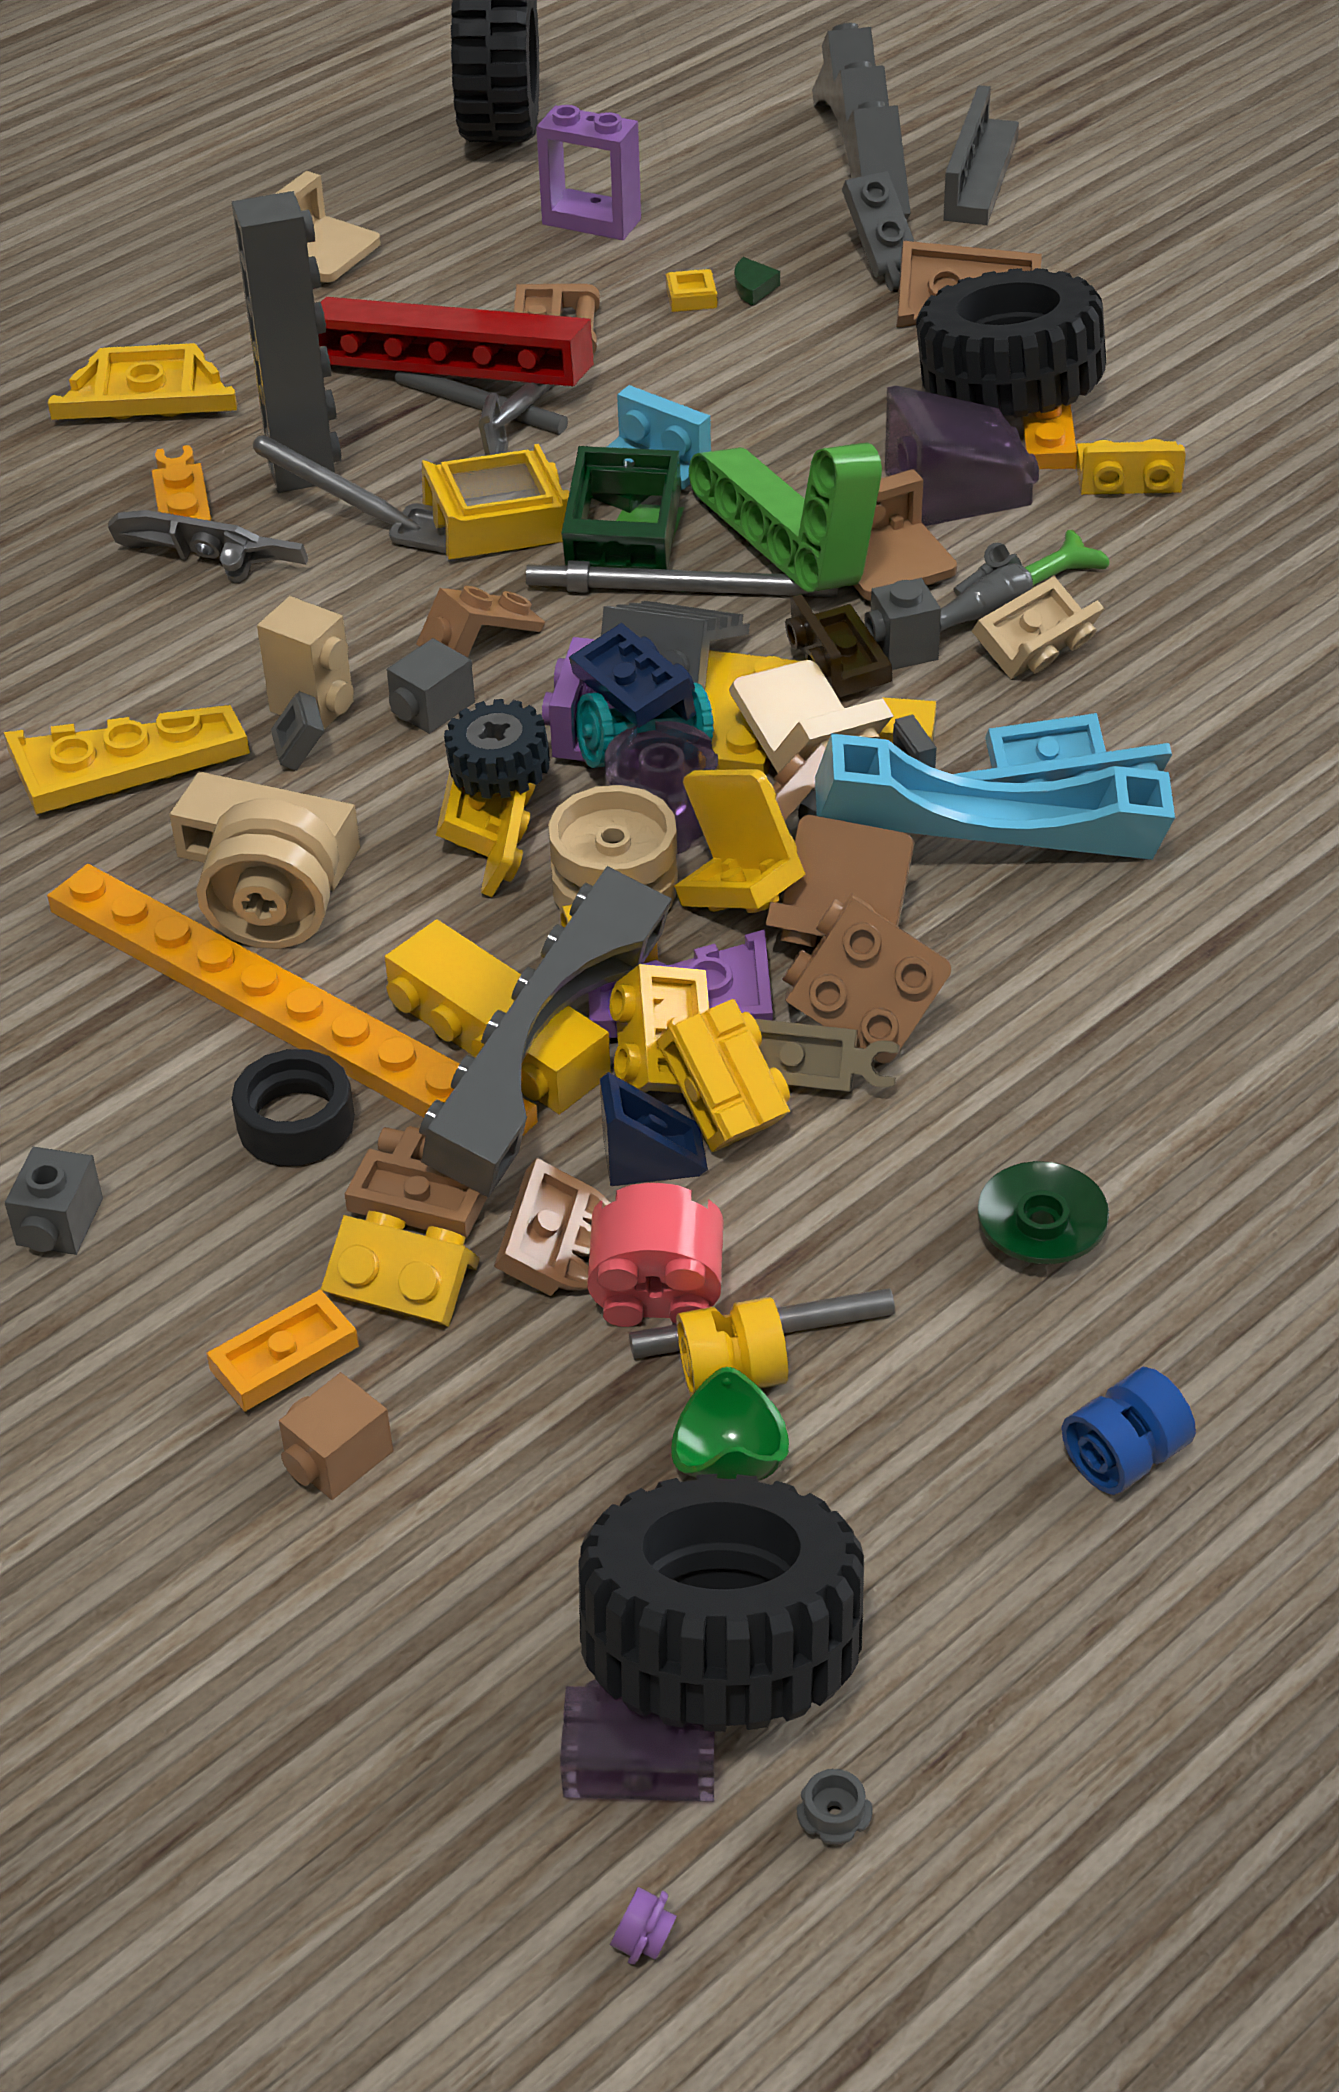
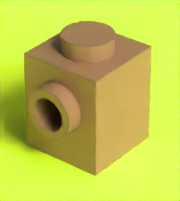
[278,1372,393,1500]

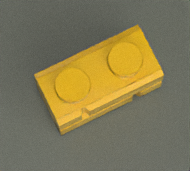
[657,999,790,1152]

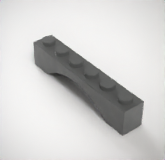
[419,866,672,1198]

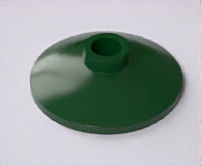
[977,1161,1109,1264]

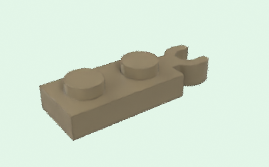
[755,1019,900,1092]

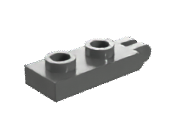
[842,171,915,291]

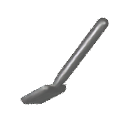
[479,382,554,456]
[253,435,446,553]

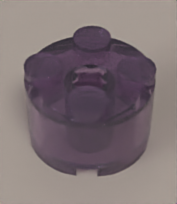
[605,721,719,854]

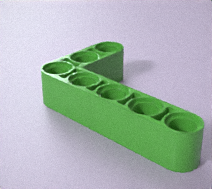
[689,442,882,592]

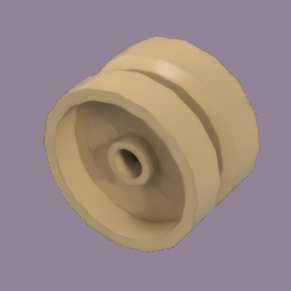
[548,785,678,909]
[196,798,339,949]

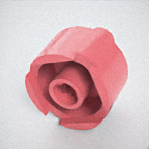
[587,1183,724,1327]

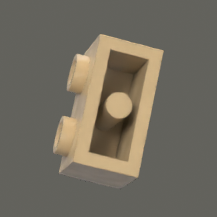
[257,596,354,729]

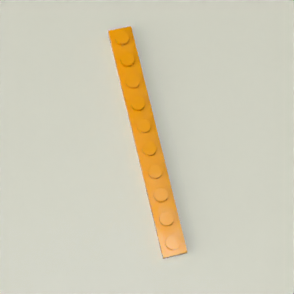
[47,864,538,1136]

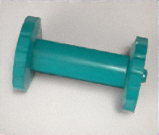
[576,682,714,768]

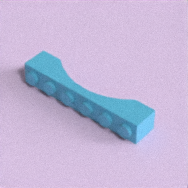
[815,733,1175,860]

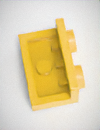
[321,1211,480,1327]

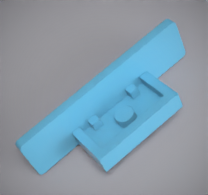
[953,713,1172,783]

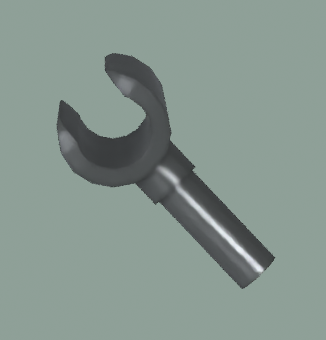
[953,543,1022,596]

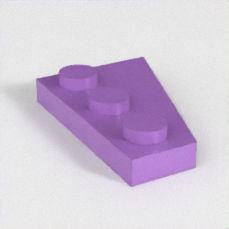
[588,929,773,1038]

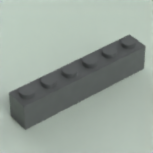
[231,191,342,493]

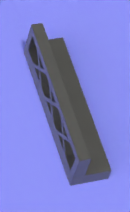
[943,85,1019,225]

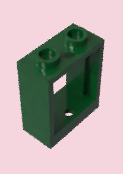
[562,446,682,570]

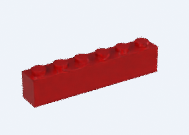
[318,297,594,387]

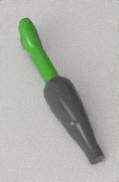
[940,530,1109,632]

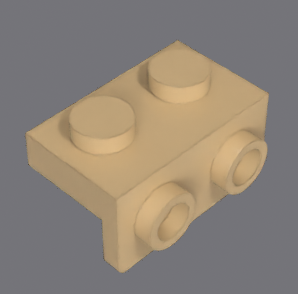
[972,576,1105,680]

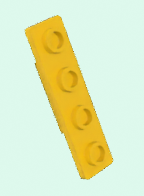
[436,771,536,898]

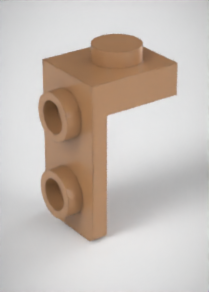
[416,586,545,658]

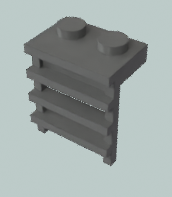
[601,601,750,690]

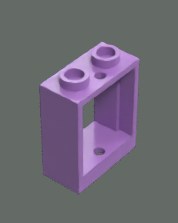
[536,105,641,241]

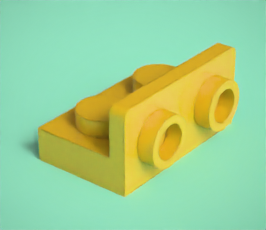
[1076,439,1186,495]
[609,964,709,1093]

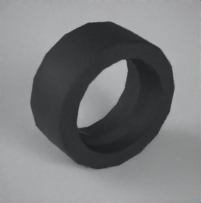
[231,1049,355,1166]

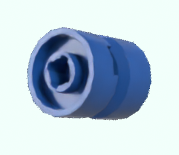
[1061,1367,1196,1495]

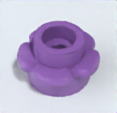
[610,1887,676,1965]

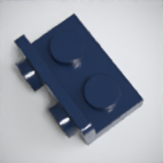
[569,623,696,728]

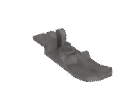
[108,510,309,583]

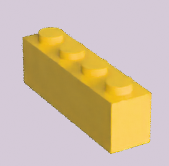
[384,919,611,1115]

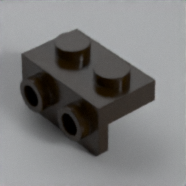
[785,594,892,698]

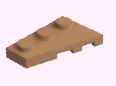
[896,241,1042,328]

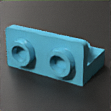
[607,385,711,489]

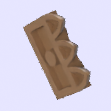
[494,1158,610,1296]

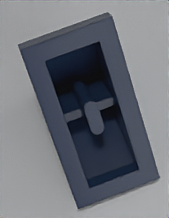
[600,1072,708,1186]

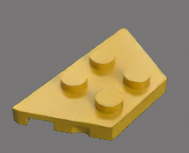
[48,343,237,420]

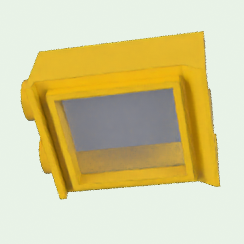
[422,444,569,560]

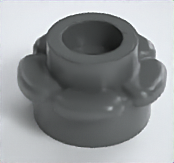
[797,1769,872,1845]

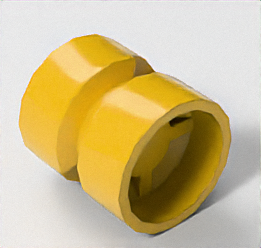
[676,1297,788,1397]

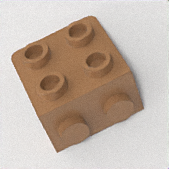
[853,469,957,601]
[766,815,914,947]
[782,893,951,1063]

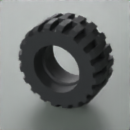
[451,0,540,142]
[916,268,1106,419]
[578,1474,864,1732]

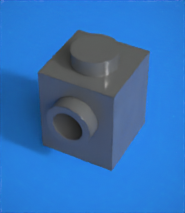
[864,578,941,670]
[387,638,475,734]
[5,1146,103,1255]

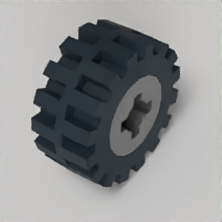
[444,699,550,799]

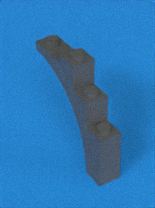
[812,23,911,220]

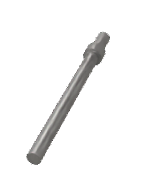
[526,560,838,597]

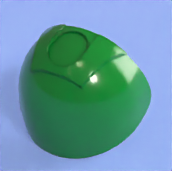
[671,1367,789,1481]

